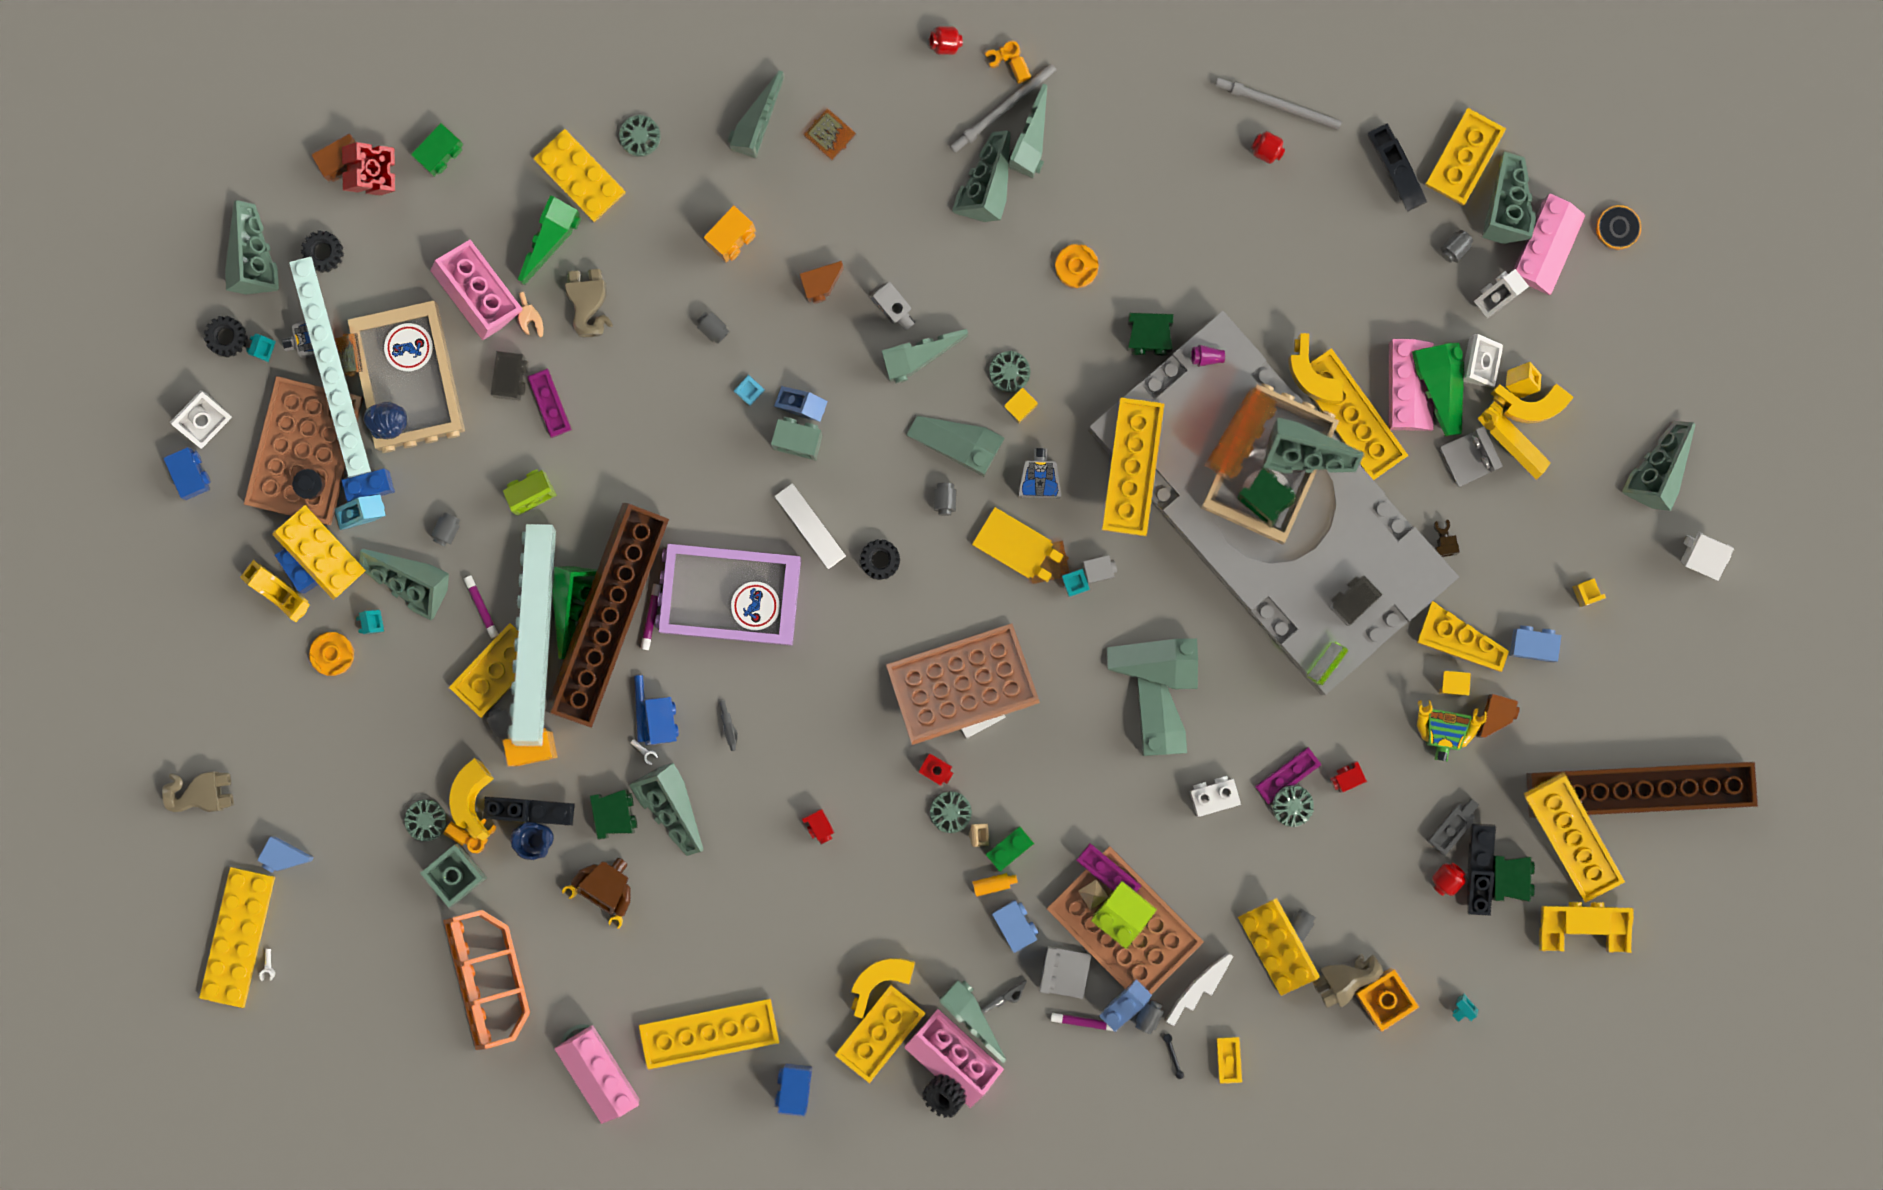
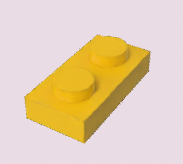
[1216,1037,1242,1084]

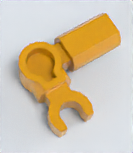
[985,41,1031,84]
[443,819,497,854]

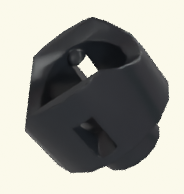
[292,469,325,500]

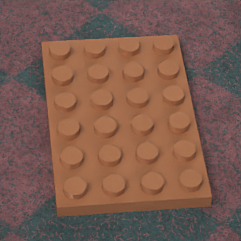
[244,376,363,526]
[886,623,1040,745]
[1046,846,1204,994]

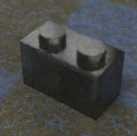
[491,351,529,401]
[1329,575,1383,627]

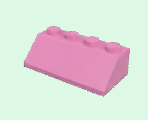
[1513,194,1585,295]
[430,240,523,341]
[1389,339,1433,431]
[904,1009,1004,1108]
[554,1024,640,1124]

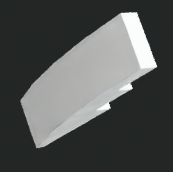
[775,483,846,569]
[1165,953,1233,1026]

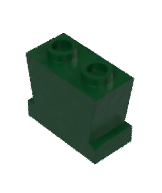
[1127,313,1174,356]
[1237,468,1297,528]
[590,789,638,840]
[1492,855,1535,902]

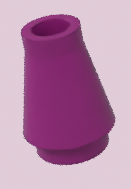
[1191,345,1225,367]

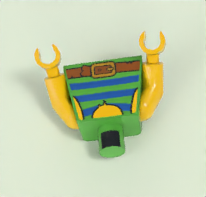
[1416,700,1487,762]

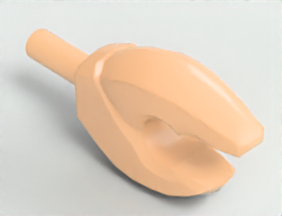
[518,292,543,338]

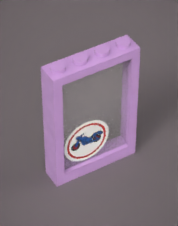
[656,544,801,646]

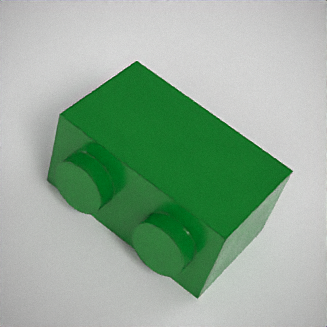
[411,123,463,177]
[985,826,1034,872]

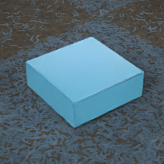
[734,375,765,406]

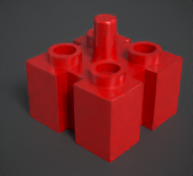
[342,142,395,196]

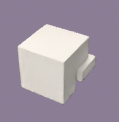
[1681,532,1734,581]

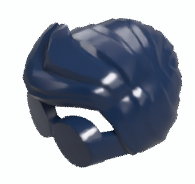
[364,402,407,440]
[510,822,554,860]

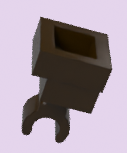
[1434,519,1460,557]

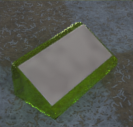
[1307,641,1348,686]

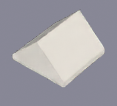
[1464,334,1503,388]
[170,390,232,449]

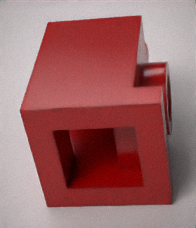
[918,753,954,786]
[1330,761,1367,793]
[802,809,835,845]

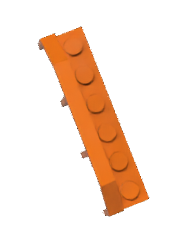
[443,910,530,1050]

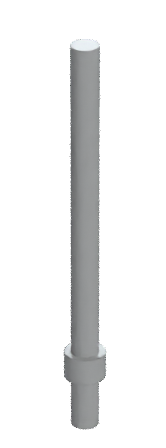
[950,64,1056,153]
[1215,78,1342,130]

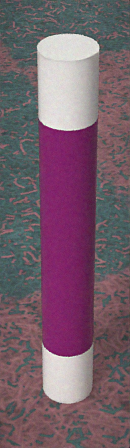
[463,576,499,639]
[640,584,662,650]
[1051,1013,1117,1032]

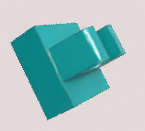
[246,334,276,362]
[1062,569,1090,597]
[356,610,384,634]
[1452,993,1479,1022]

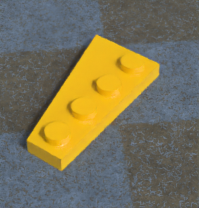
[1417,601,1509,672]

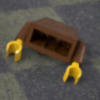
[562,858,631,929]

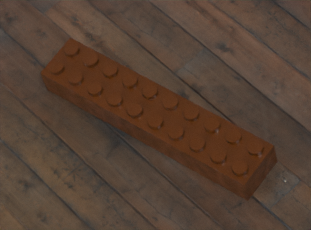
[545,502,669,728]
[1526,762,1758,818]

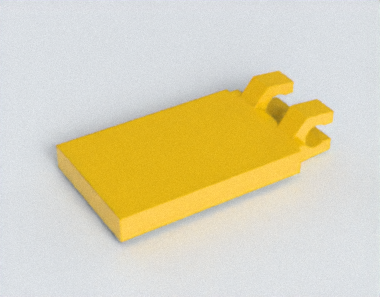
[1478,401,1551,480]
[972,507,1063,583]

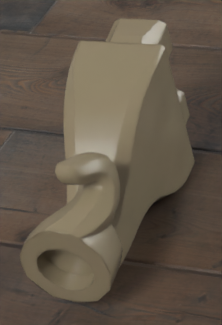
[565,269,613,337]
[162,772,234,812]
[1313,954,1383,1008]

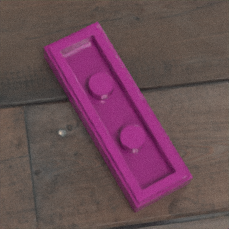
[527,368,572,438]
[1255,747,1322,805]
[1076,843,1141,892]

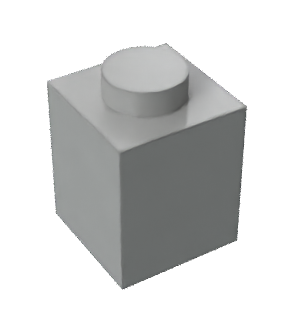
[1082,555,1117,584]

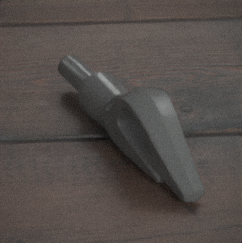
[719,700,738,751]
[982,980,1027,1014]

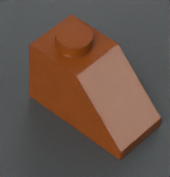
[312,133,356,182]
[800,261,844,304]
[1477,694,1520,738]

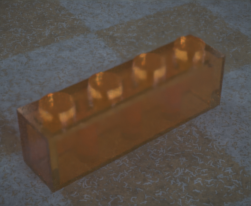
[1204,388,1277,479]

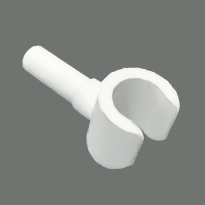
[631,739,658,765]
[259,949,275,981]

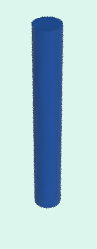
[634,675,645,742]

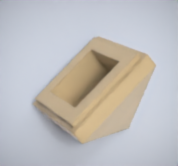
[969,824,989,847]
[1078,879,1108,910]

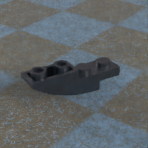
[1368,123,1427,212]
[483,796,575,826]
[1467,823,1496,916]

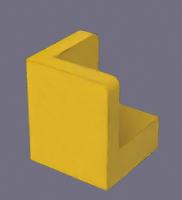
[1506,362,1542,399]
[1005,388,1038,424]
[1572,578,1606,607]
[1439,671,1471,696]

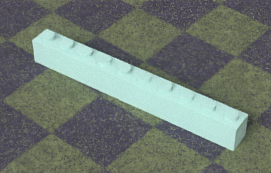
[289,257,371,478]
[508,524,556,746]

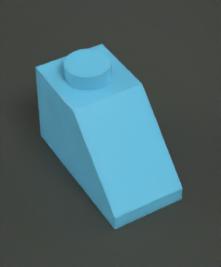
[335,495,386,530]

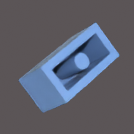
[1510,625,1562,663]
[992,900,1038,953]
[1099,979,1152,1032]

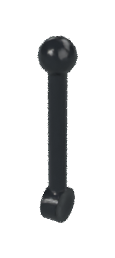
[1163,1034,1184,1079]

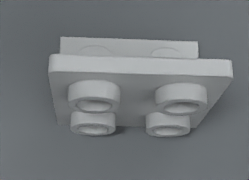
[1440,426,1503,487]
[1039,946,1091,999]

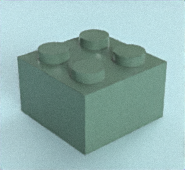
[771,417,823,461]
[420,844,487,908]

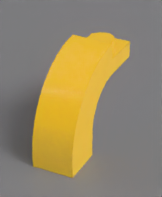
[1288,333,1344,404]
[1491,384,1574,424]
[240,560,310,622]
[449,758,494,841]
[851,958,915,1018]

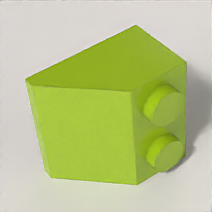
[503,469,557,516]
[1091,881,1157,949]

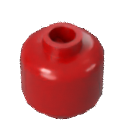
[929,26,963,55]
[1251,131,1285,164]
[1432,862,1466,896]

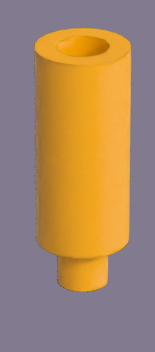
[972,873,1018,897]

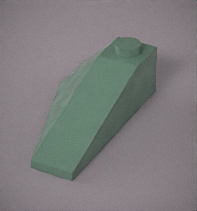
[728,70,784,158]
[952,130,1011,222]
[907,416,1005,477]
[1622,421,1695,511]
[359,549,449,620]
[1137,677,1187,756]
[939,980,1006,1063]

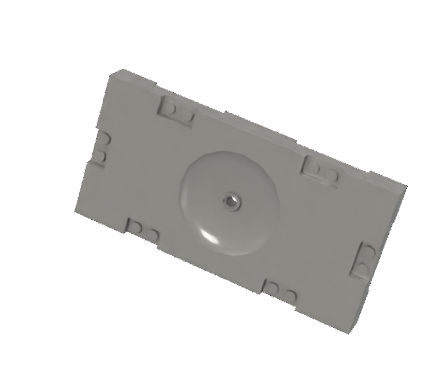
[1088,311,1459,696]

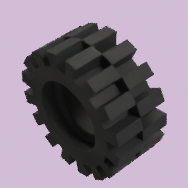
[301,230,344,273]
[204,316,247,358]
[860,539,900,580]
[922,1074,966,1118]

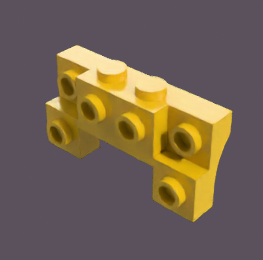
[1539,902,1634,953]

